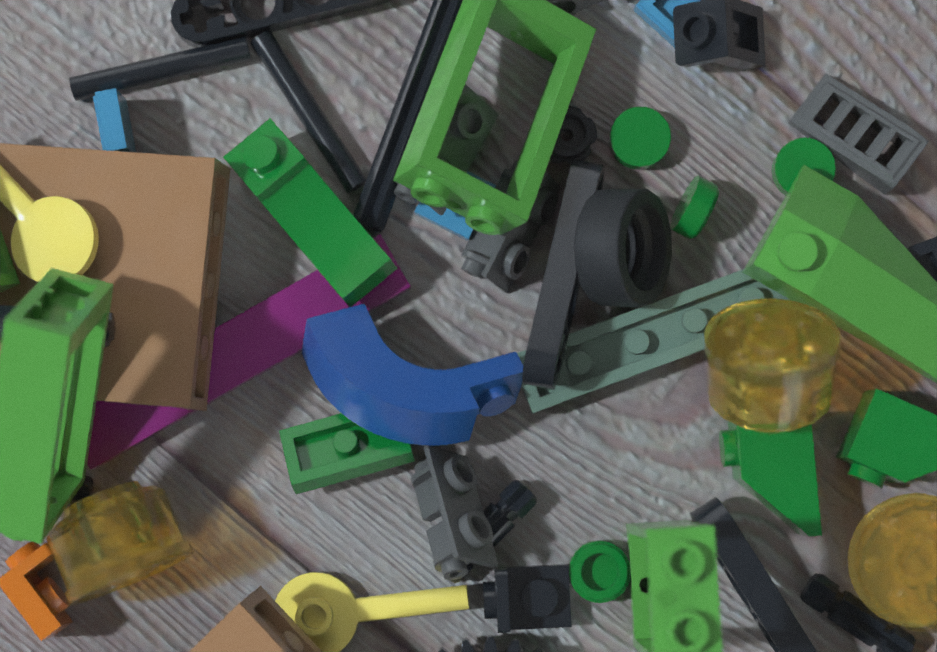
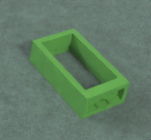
[393,0,596,235]
[0,268,114,544]
[626,520,723,652]

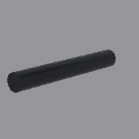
[250,30,367,194]
[69,36,252,101]

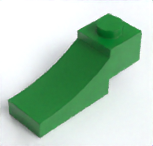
[223,118,397,307]

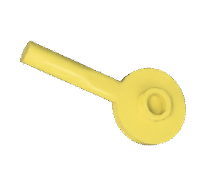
[0,165,99,282]
[275,572,470,652]

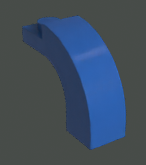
[301,303,523,446]

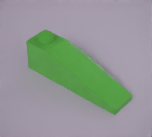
[742,165,937,383]

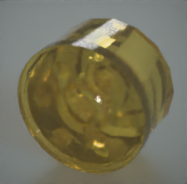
[704,299,840,433]
[46,481,194,606]
[848,493,937,633]

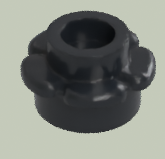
[550,105,597,165]

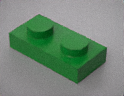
[279,413,415,495]

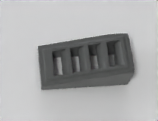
[788,73,929,195]

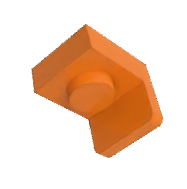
[0,541,73,641]

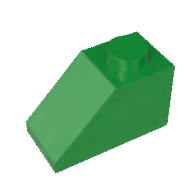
[836,388,937,489]
[719,410,822,537]

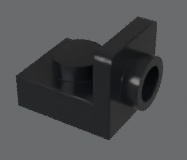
[673,0,766,70]
[483,564,572,633]

